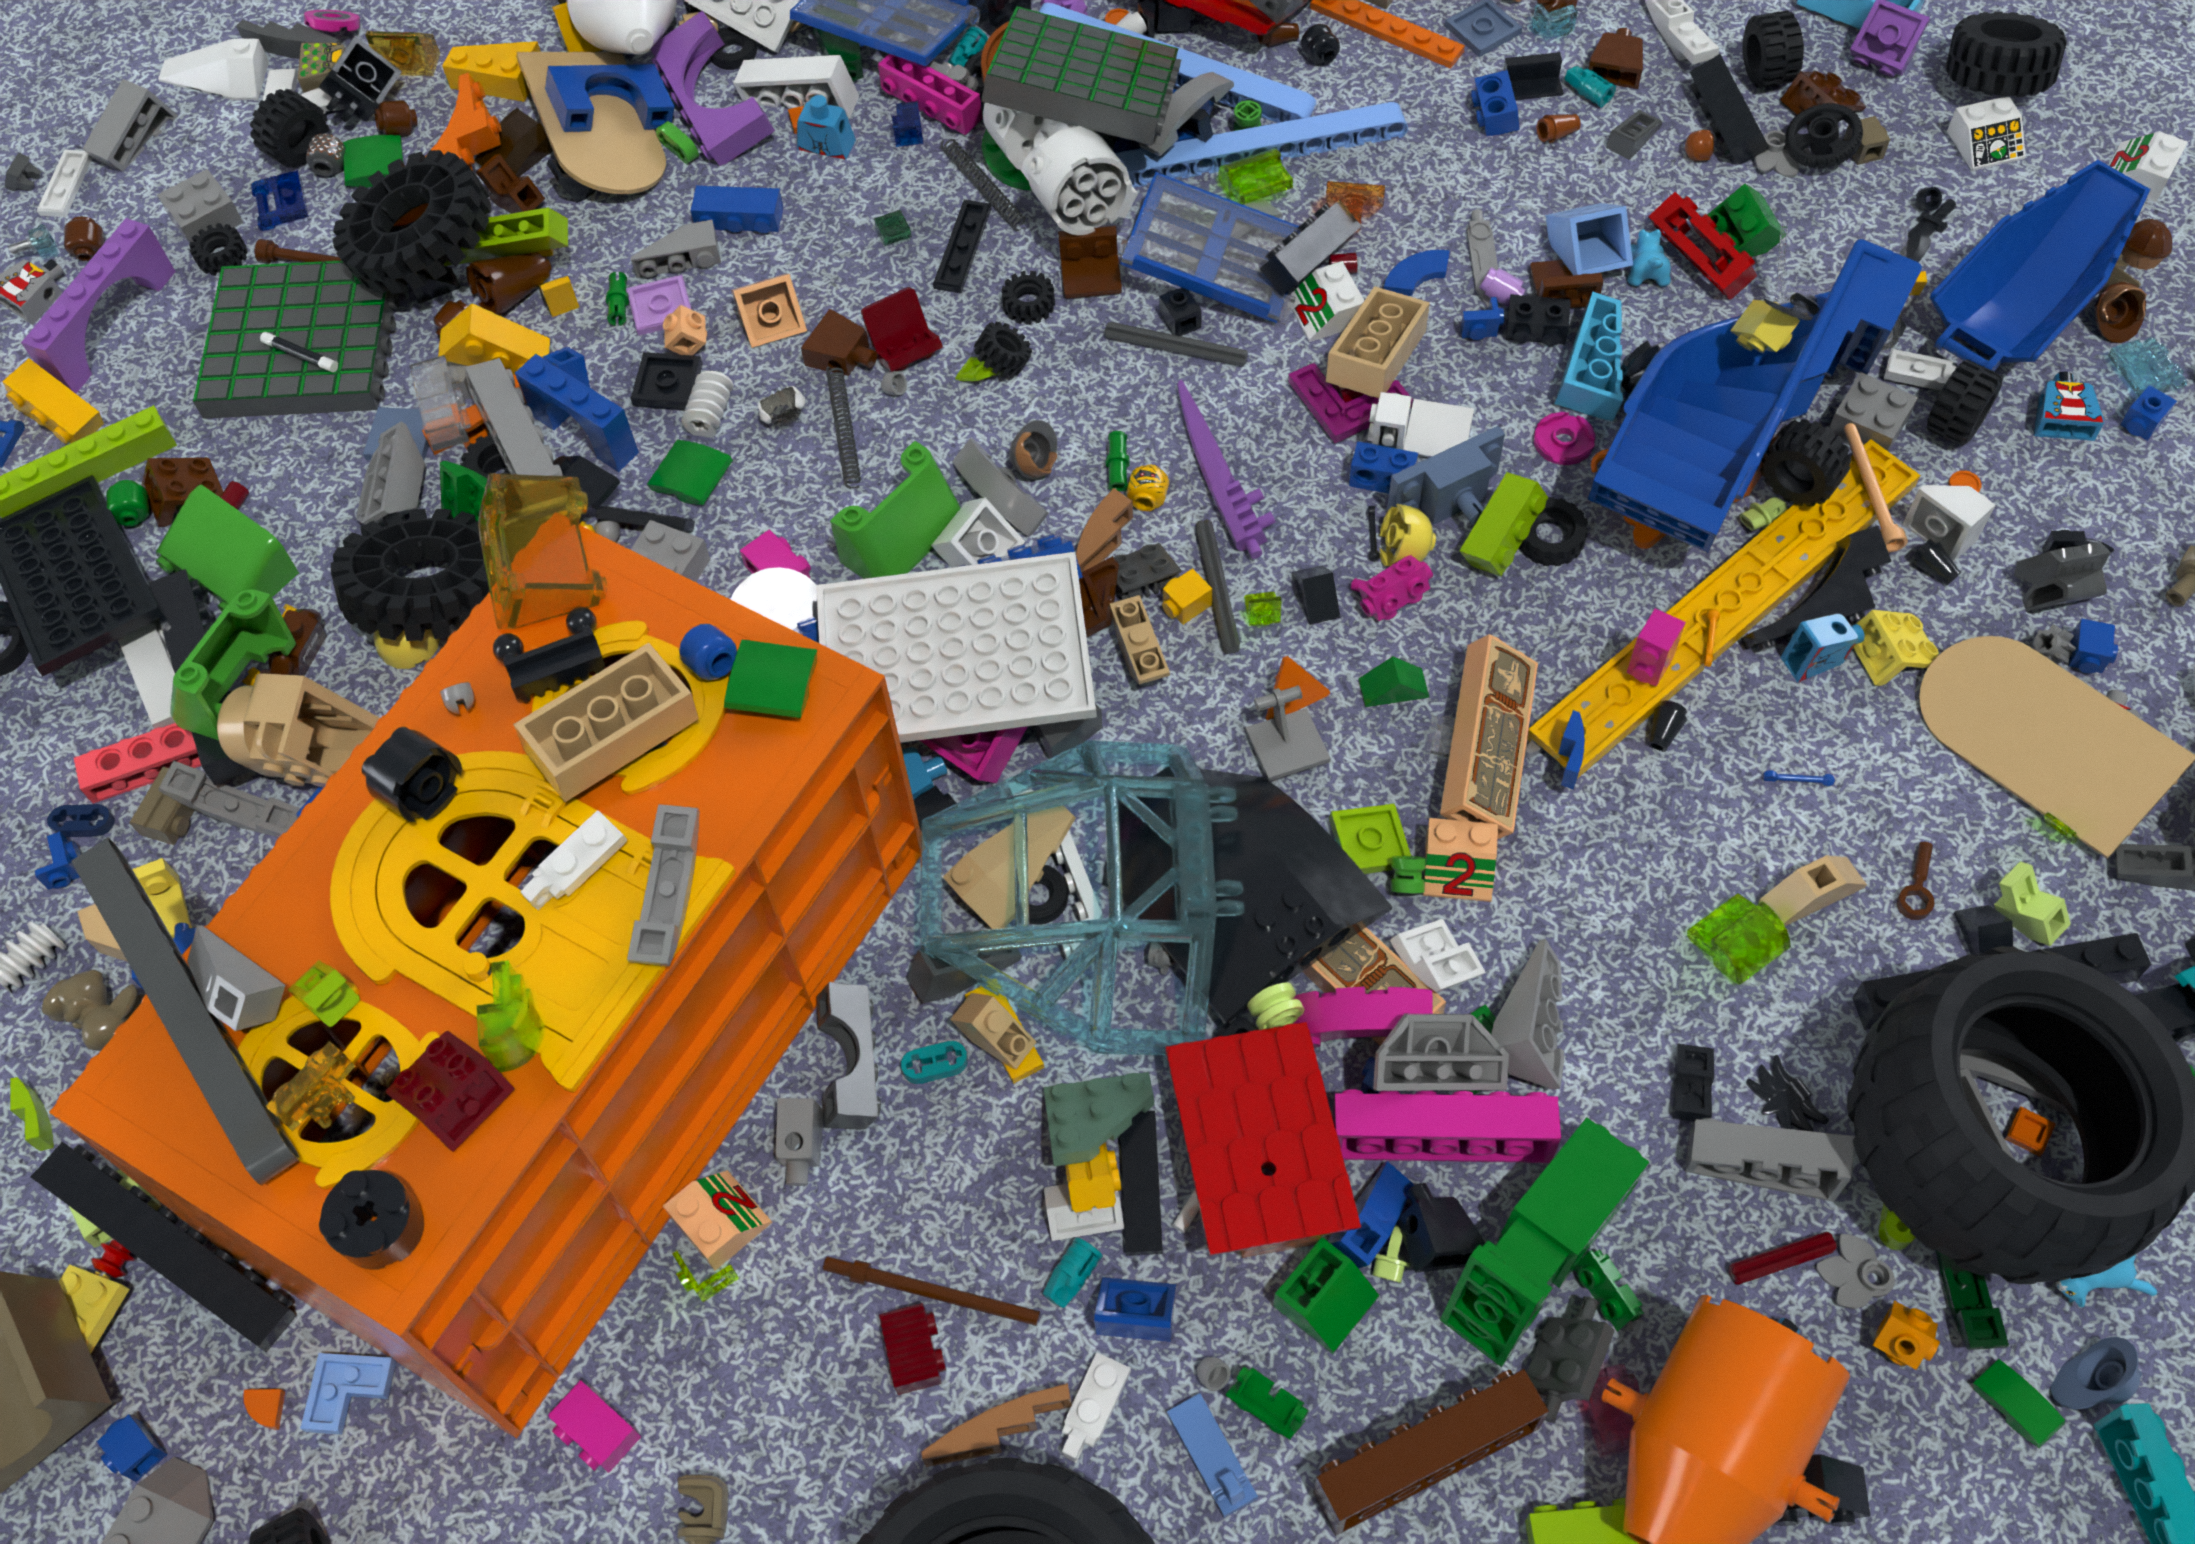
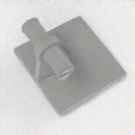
[1245,685,1331,781]

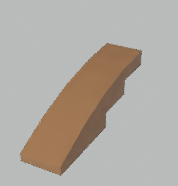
[921,1383,1072,1467]

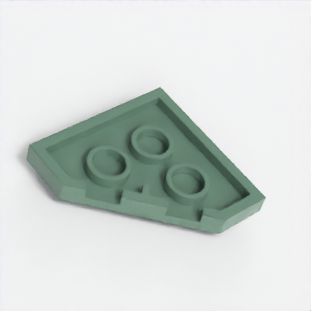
[1043,1072,1155,1167]

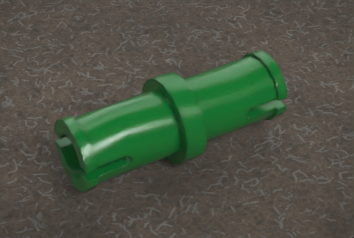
[605,272,629,326]
[1106,431,1130,491]

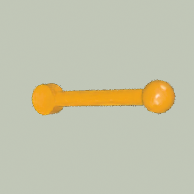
[1704,609,1720,667]

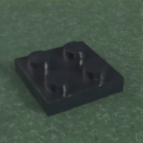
[631,352,703,410]

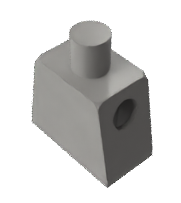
[776,1098,824,1186]

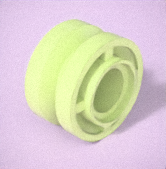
[1247,982,1305,1030]

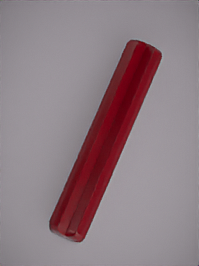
[1728,1231,1837,1285]

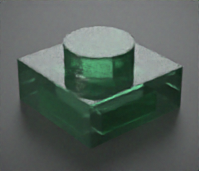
[874,210,912,246]

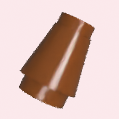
[1536,114,1581,143]

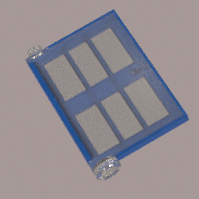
[790,0,980,66]
[1117,172,1301,325]

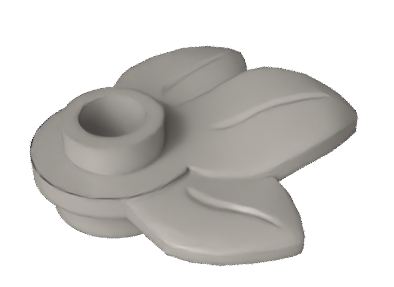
[1755,130,1811,177]
[1816,1234,1895,1309]

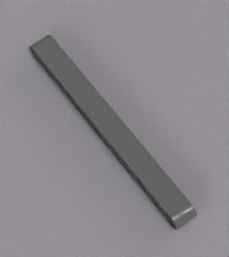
[72,838,300,1186]

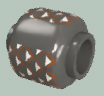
[306,134,346,176]

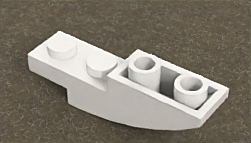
[1645,0,1719,65]

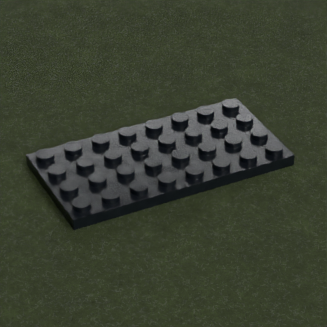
[0,475,164,677]

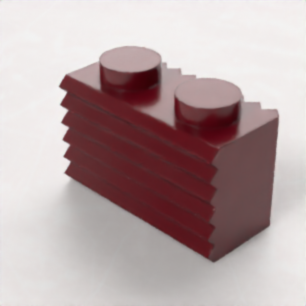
[879,1303,947,1395]

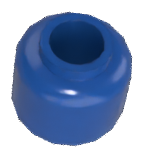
[679,624,737,680]

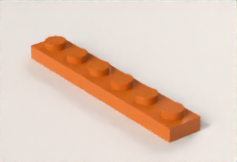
[1310,0,1465,69]

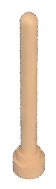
[1844,423,1908,552]

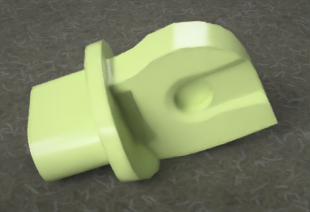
[1739,497,1788,531]
[1372,1225,1411,1283]

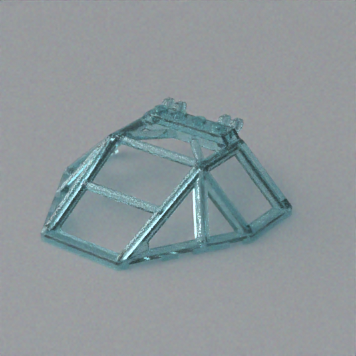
[920,740,1244,1055]

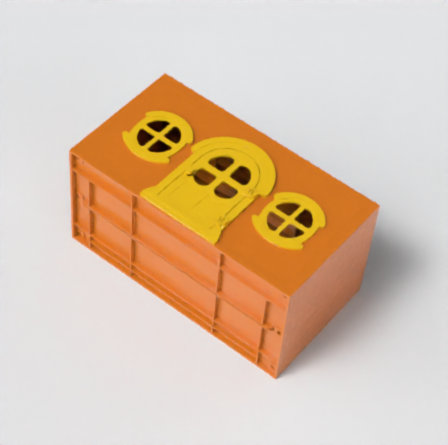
[49,513,925,1439]

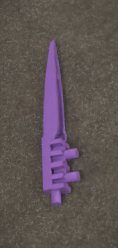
[1177,379,1276,559]

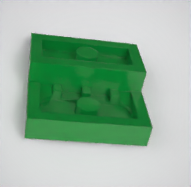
[343,135,403,188]
[647,439,733,505]
[440,461,497,530]
[724,639,817,718]

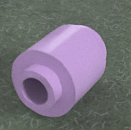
[1479,267,1526,307]

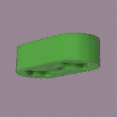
[655,121,699,164]

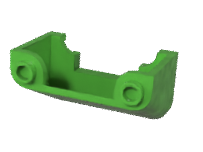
[830,441,961,579]
[156,484,299,612]
[170,589,296,740]

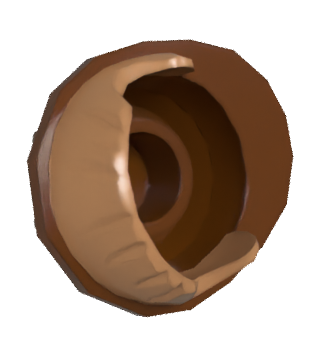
[2121,218,2173,270]
[2094,281,2147,343]

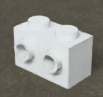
[1367,392,1411,450]

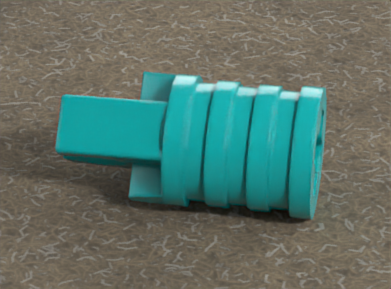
[947,27,988,67]
[1564,66,1616,108]
[1043,1237,1103,1308]

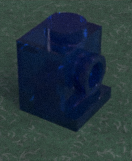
[892,101,924,147]

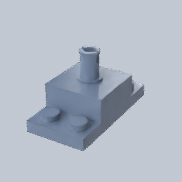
[1387,426,1505,525]

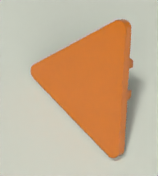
[1266,656,1330,720]

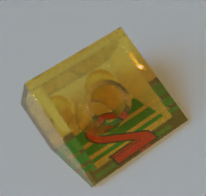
[365,31,440,76]

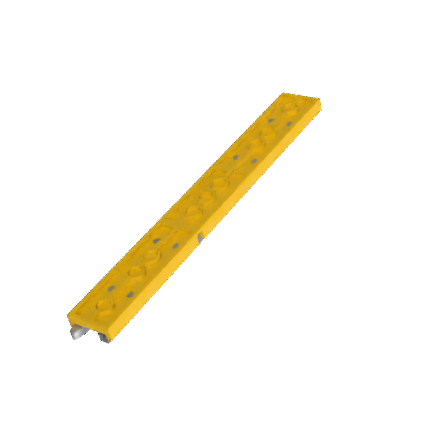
[1525,439,1921,779]

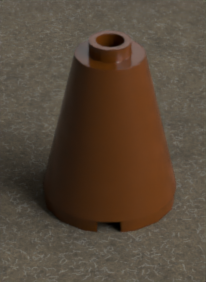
[466,252,552,316]

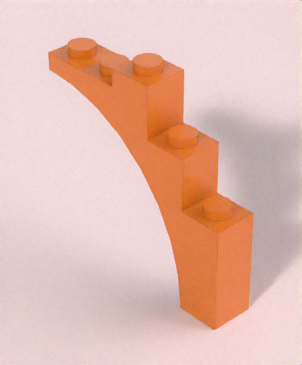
[393,72,502,226]

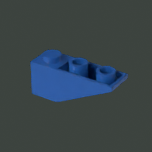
[1328,1161,1415,1269]

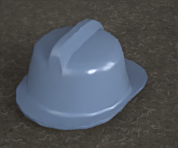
[2050,1336,2142,1410]

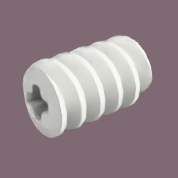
[681,371,734,438]
[0,921,67,994]

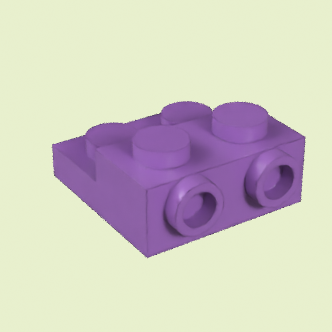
[1850,0,1930,78]

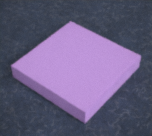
[626,275,692,336]

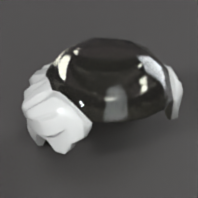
[758,386,805,427]

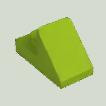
[287,960,360,1027]

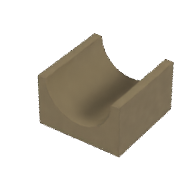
[0,1271,112,1493]

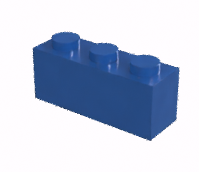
[690,185,784,233]

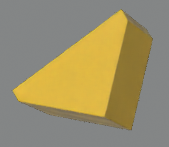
[539,276,579,317]

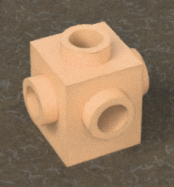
[663,305,707,356]

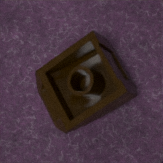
[474,107,553,177]

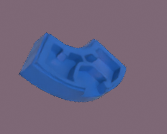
[1384,250,1450,296]

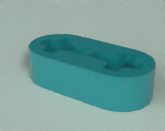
[901,1041,968,1084]

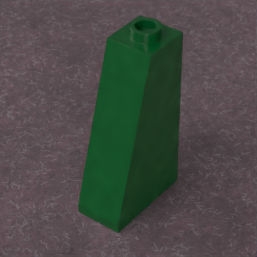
[810,0,864,82]

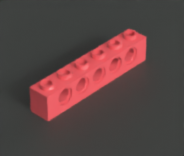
[74,723,201,803]

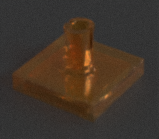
[1326,181,1385,231]

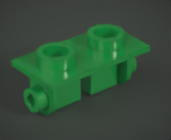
[1574,1249,1645,1332]
[1225,1366,1309,1440]

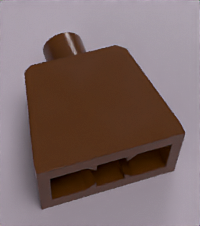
[1588,28,1643,89]
[801,309,877,376]

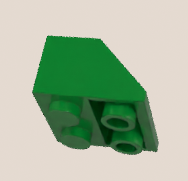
[1707,183,1787,263]
[1274,1237,1379,1354]

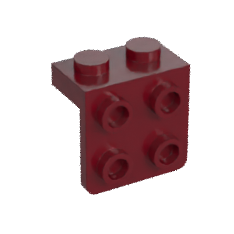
[861,287,943,372]

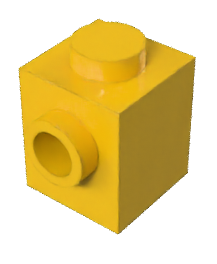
[1162,568,1212,625]

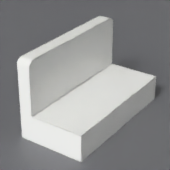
[1044,1184,1124,1241]

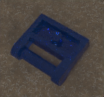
[251,170,309,231]

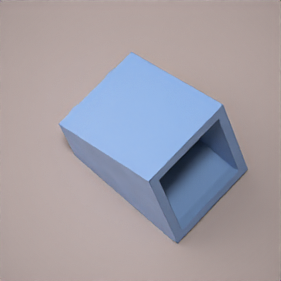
[1545,203,1633,275]

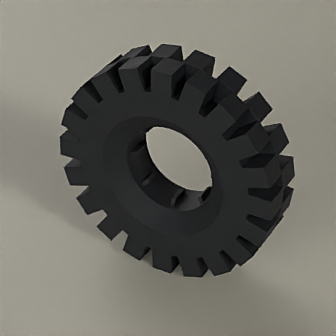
[332,150,491,294]
[331,509,511,641]

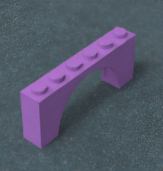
[651,10,775,166]
[21,218,176,394]

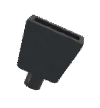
[1398,1183,1486,1273]

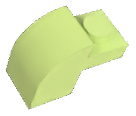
[1994,861,2071,946]

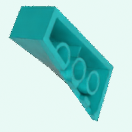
[2093,1403,2195,1544]

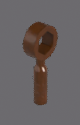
[1897,841,1935,920]

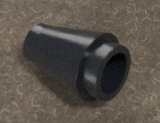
[1912,539,1961,586]
[1648,700,1687,752]

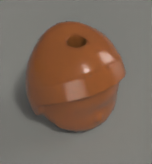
[1685,130,1714,162]

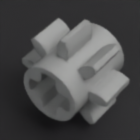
[2030,624,2077,663]

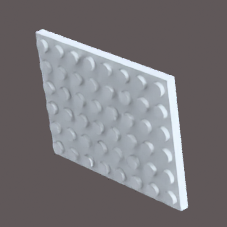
[816,552,1097,743]

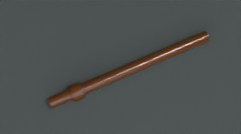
[823,1256,1040,1326]

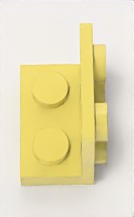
[1853,610,1939,686]
[132,858,192,938]

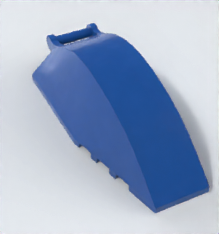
[1929,160,2151,371]

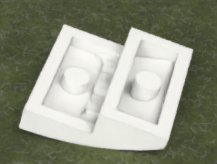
[1403,399,1474,458]
[1389,919,1486,992]

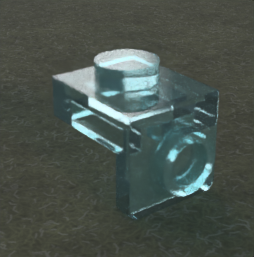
[1532,3,1578,41]

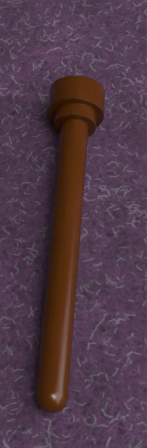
[254,239,341,263]

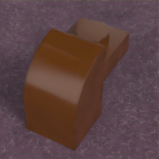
[476,154,545,214]

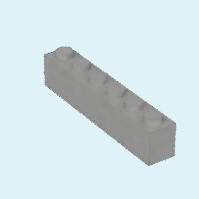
[464,358,564,506]

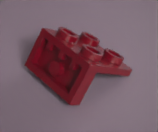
[386,1031,515,1152]

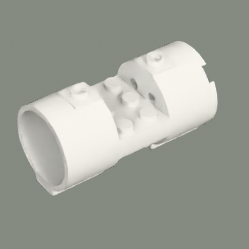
[983,103,1138,235]

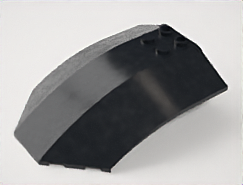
[1102,765,1393,1024]

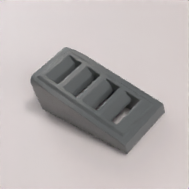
[1606,110,1663,160]

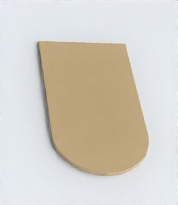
[516,52,666,194]
[1919,636,2195,859]

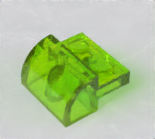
[1218,148,1293,205]
[1687,893,1791,985]
[476,960,545,1072]

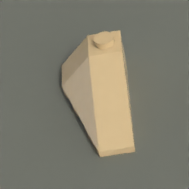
[943,795,1076,934]

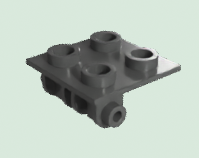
[1114,543,1181,600]

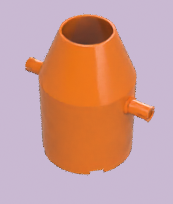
[1602,1295,1850,1544]

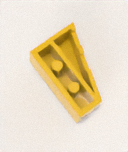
[442,41,541,102]
[438,303,550,375]
[2,358,104,444]

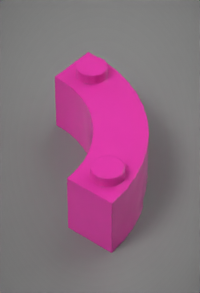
[1293,987,1433,1048]

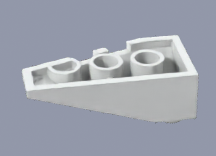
[158,38,269,100]

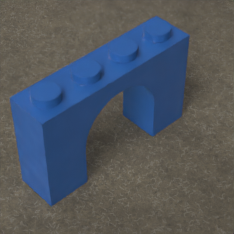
[545,64,675,132]
[515,354,639,472]

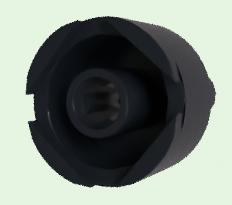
[362,727,462,822]
[319,1170,424,1270]

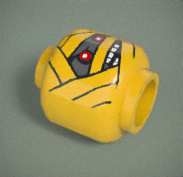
[1126,464,1169,512]

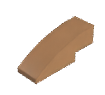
[1076,488,1133,573]

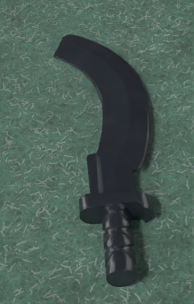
[1899,199,1956,262]
[1764,293,1820,320]

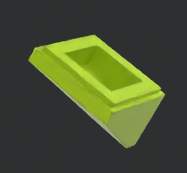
[955,357,999,381]

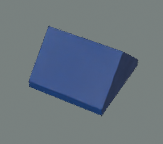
[1094,1277,1176,1342]

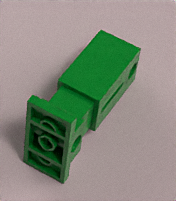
[1440,1117,1649,1368]

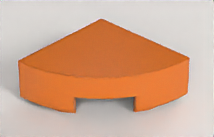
[243,1389,285,1430]

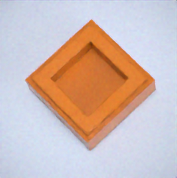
[2005,1106,2056,1157]

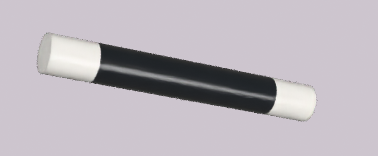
[260,332,338,372]

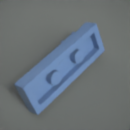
[1167,1393,1258,1518]

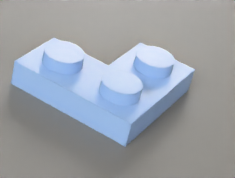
[300,1353,396,1435]

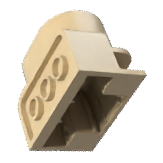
[217,674,380,788]

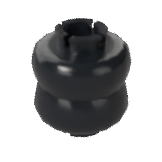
[1301,24,1340,65]

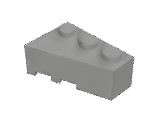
[82,79,178,172]

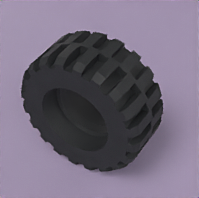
[1946,12,2067,97]

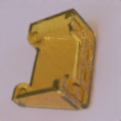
[478,473,607,629]

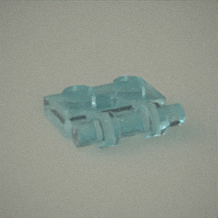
[2108,337,2188,397]

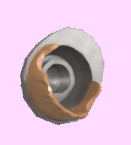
[1009,420,1057,480]

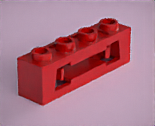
[1648,192,1757,300]

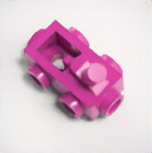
[1351,555,1433,621]

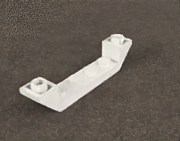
[1005,783,1103,969]

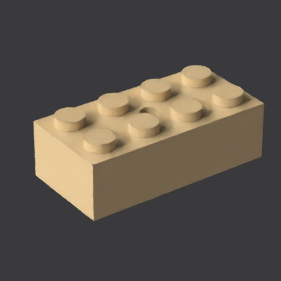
[1326,286,1430,398]
[513,643,699,802]

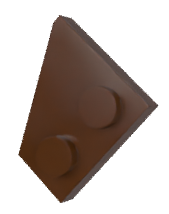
[1079,556,1119,638]

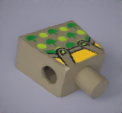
[298,43,345,93]

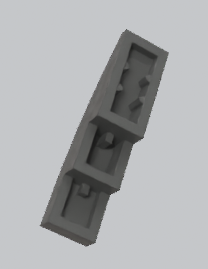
[236,19,340,59]
[2115,844,2195,891]

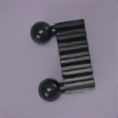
[493,607,605,702]

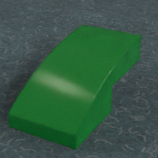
[1973,1359,2065,1448]

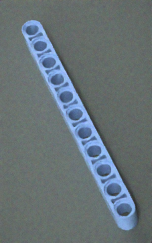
[1039,2,1316,123]
[1115,102,1408,188]

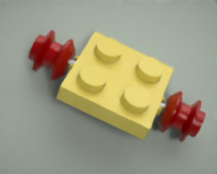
[59,1240,135,1354]

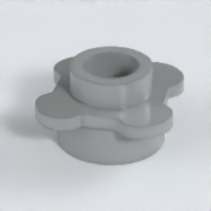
[1148,939,1175,975]

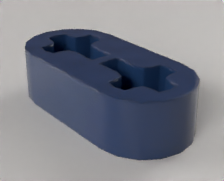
[47,804,115,837]

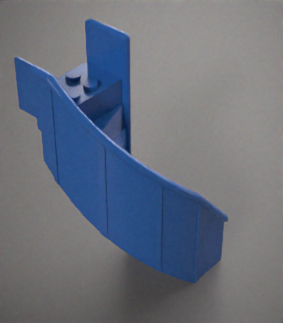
[1587,239,1922,553]

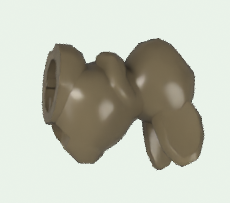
[42,970,145,1051]

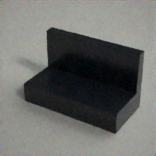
[1503,52,1564,100]

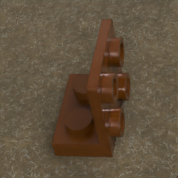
[1781,70,1867,125]
[1058,226,1122,299]
[1529,260,1603,308]
[142,457,223,527]

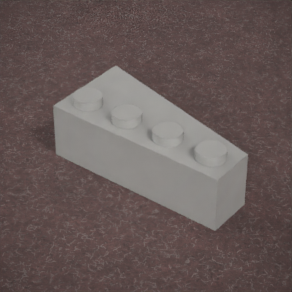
[1685,1118,1855,1202]

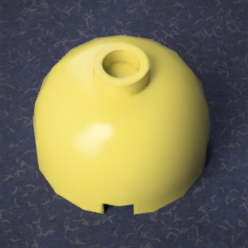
[1379,504,1436,567]
[373,629,440,669]

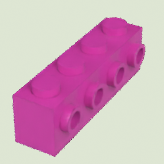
[878,54,983,135]

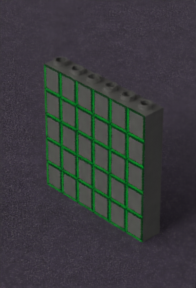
[981,6,1181,145]
[193,260,399,419]

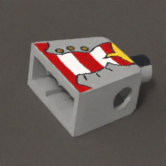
[0,259,64,325]

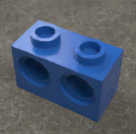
[1471,70,1520,136]
[1349,441,1418,494]

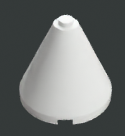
[566,0,677,55]

